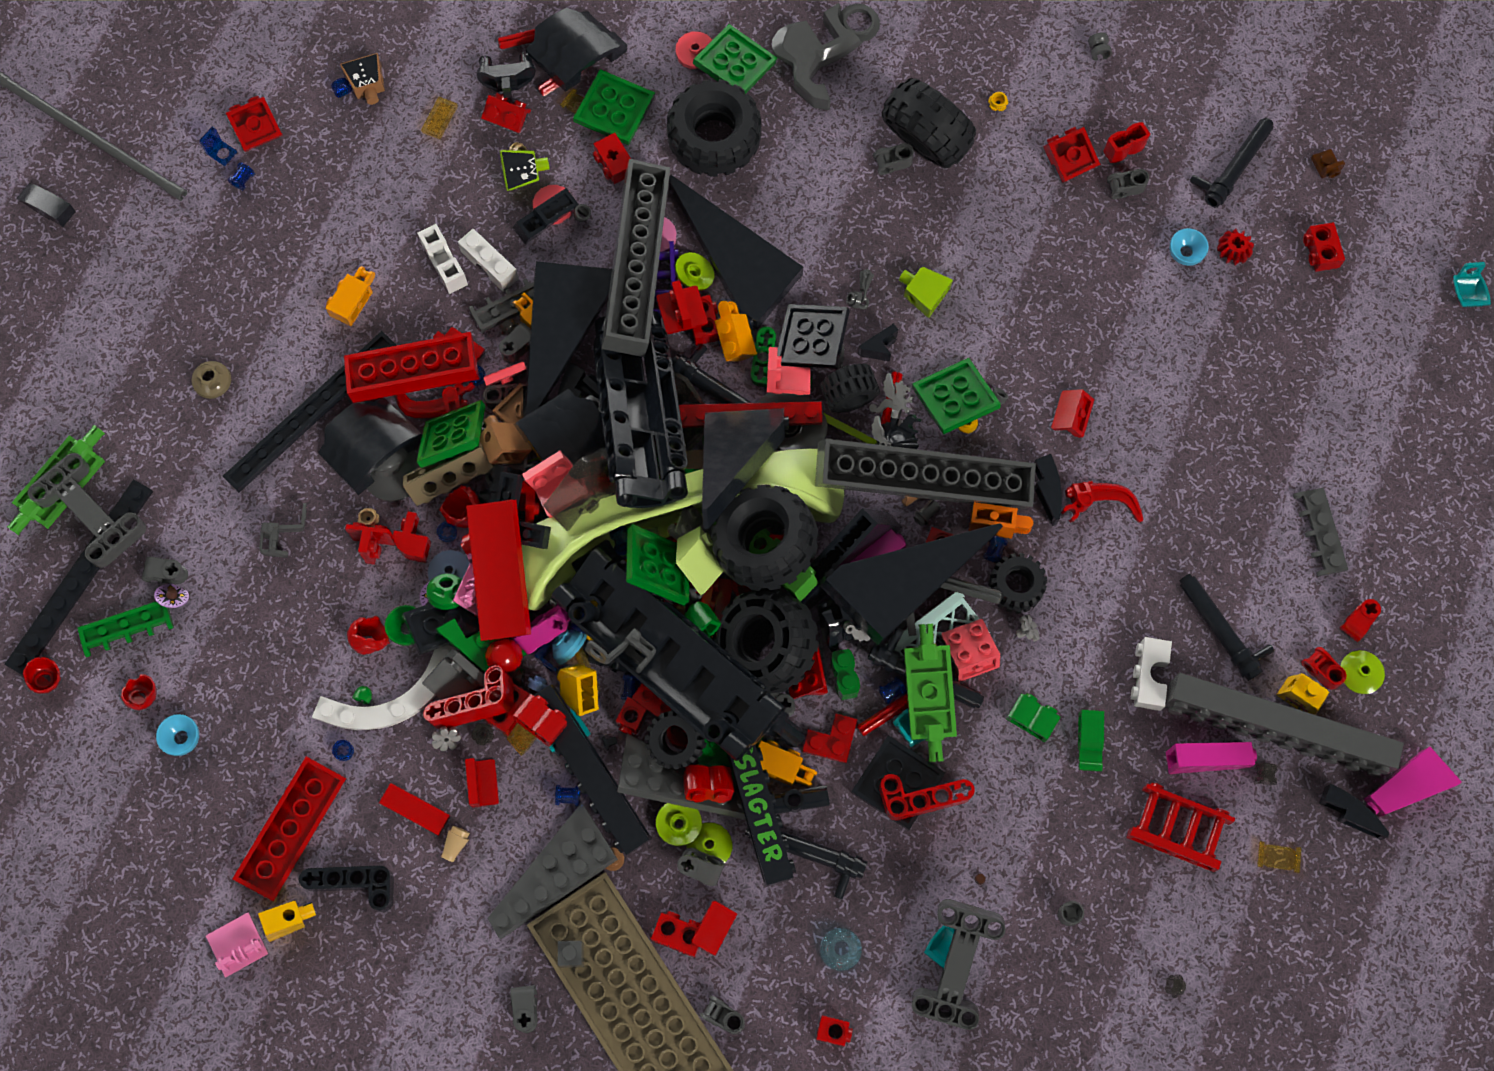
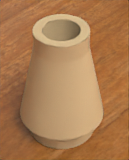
[441,826,470,862]

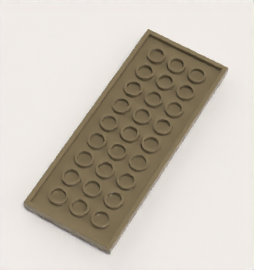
[527,872,733,1071]

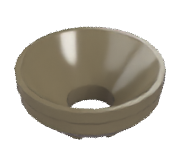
[191,361,231,399]

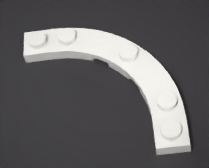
[312,645,456,730]

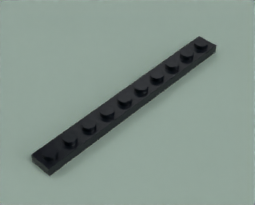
[222,331,397,493]
[4,479,153,675]

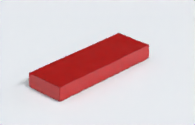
[379,783,450,836]

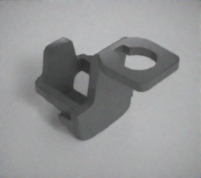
[259,503,307,558]
[585,628,656,673]

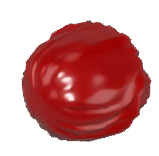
[440,485,481,528]
[347,616,390,655]

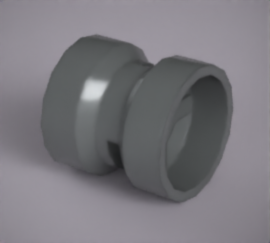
[1088,32,1112,61]
[1058,901,1084,926]

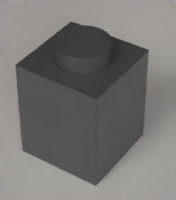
[558,941,584,968]

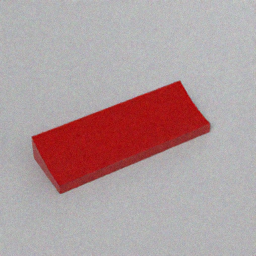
[344,332,480,403]
[466,499,531,641]
[232,756,346,902]

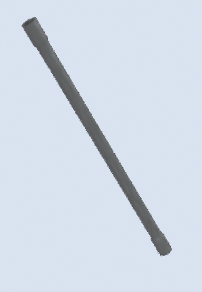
[0,71,187,201]

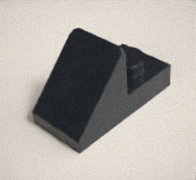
[858,323,898,362]

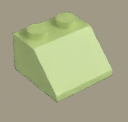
[676,527,724,595]

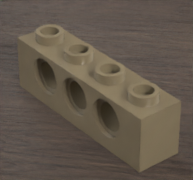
[403,440,494,506]

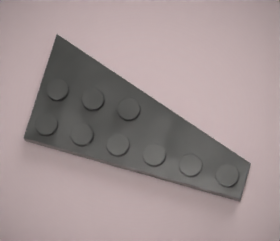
[617,734,746,820]

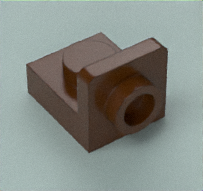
[1311,149,1345,178]

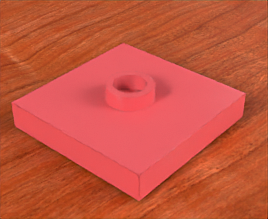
[483,361,527,388]

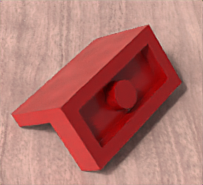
[1051,389,1095,438]
[465,758,499,808]
[691,901,737,956]

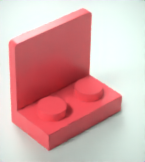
[767,347,810,395]
[522,451,587,518]
[942,619,1000,682]

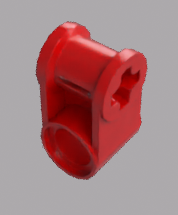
[1339,599,1381,642]
[1301,646,1347,690]

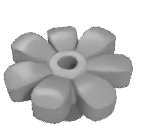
[1016,614,1040,642]
[432,726,461,751]

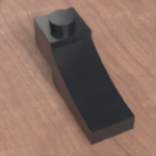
[513,188,579,244]

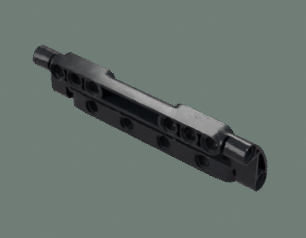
[593,311,688,508]

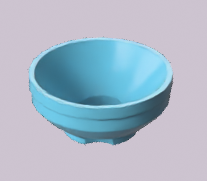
[1169,228,1209,266]
[552,628,587,665]
[156,714,199,756]

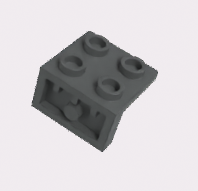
[422,649,485,700]

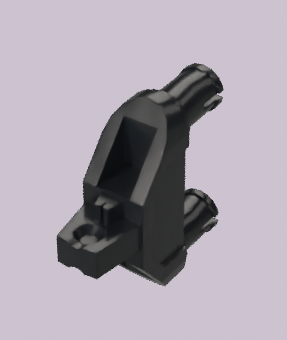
[477,52,536,98]

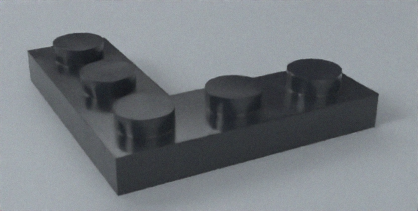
[496,472,551,549]

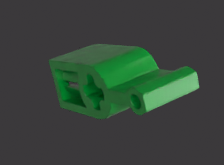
[1078,710,1104,772]

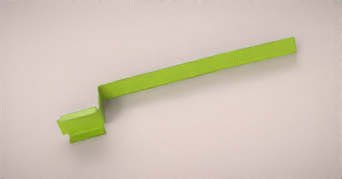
[824,413,876,444]

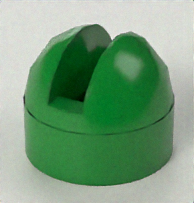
[352,686,372,705]

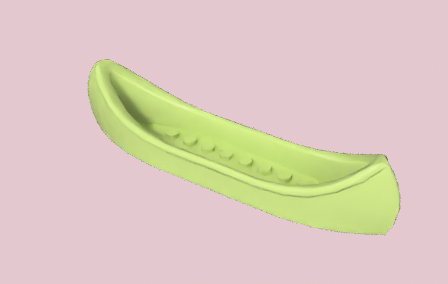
[522,449,844,611]

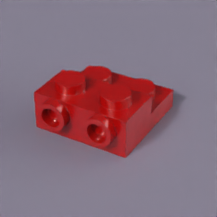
[226,96,283,152]
[1043,126,1101,183]

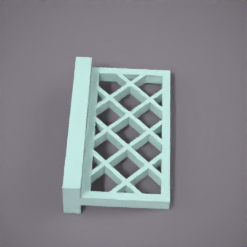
[886,592,990,663]

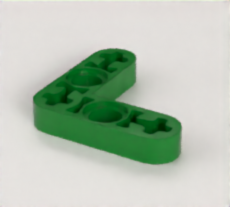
[751,327,812,388]

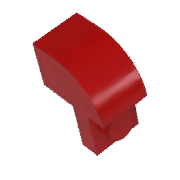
[518,481,544,523]
[393,511,431,563]

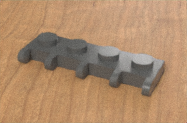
[468,278,534,333]
[1293,488,1349,577]

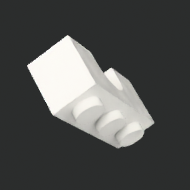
[418,224,468,294]
[458,229,519,292]
[1131,637,1172,711]

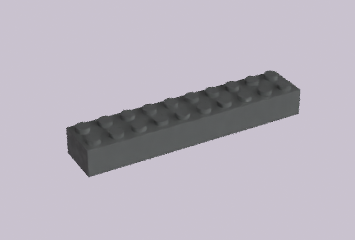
[601,159,670,357]
[815,439,1036,509]
[1164,673,1404,778]

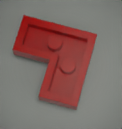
[802,714,857,763]

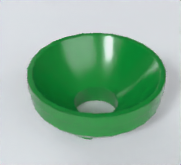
[426,573,462,610]
[385,605,416,646]

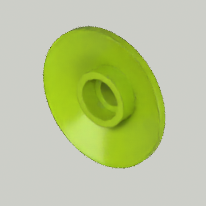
[675,252,714,291]
[1340,650,1385,694]
[656,803,702,846]
[687,823,733,863]

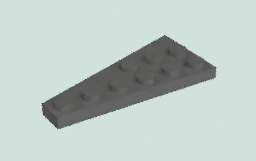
[488,803,618,939]

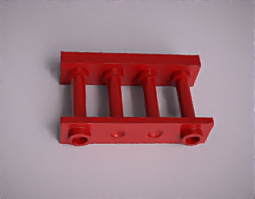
[1126,783,1235,872]

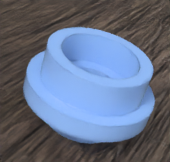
[528,675,548,692]

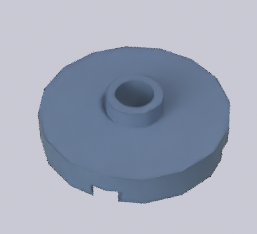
[428,550,470,586]

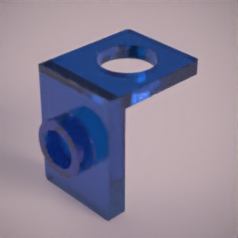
[199,126,237,166]
[535,636,559,676]

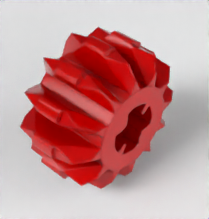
[1217,229,1254,266]

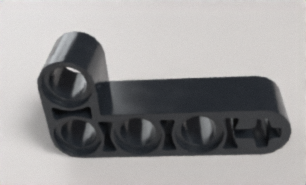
[299,865,394,913]

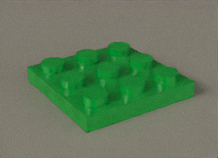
[693,24,777,94]
[573,69,655,146]
[912,358,1001,435]
[417,400,486,468]
[626,524,689,606]

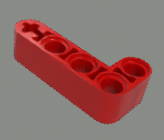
[423,665,514,730]
[879,774,975,820]

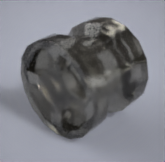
[1254,763,1278,786]

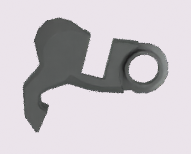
[772,3,880,110]

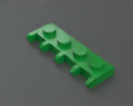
[77,602,174,658]

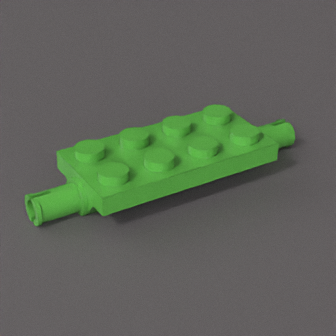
[7,425,105,536]
[903,623,957,762]

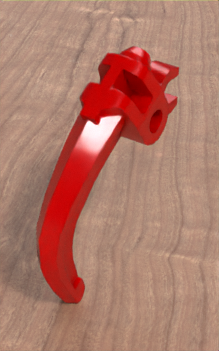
[395,382,475,418]
[1061,481,1144,523]

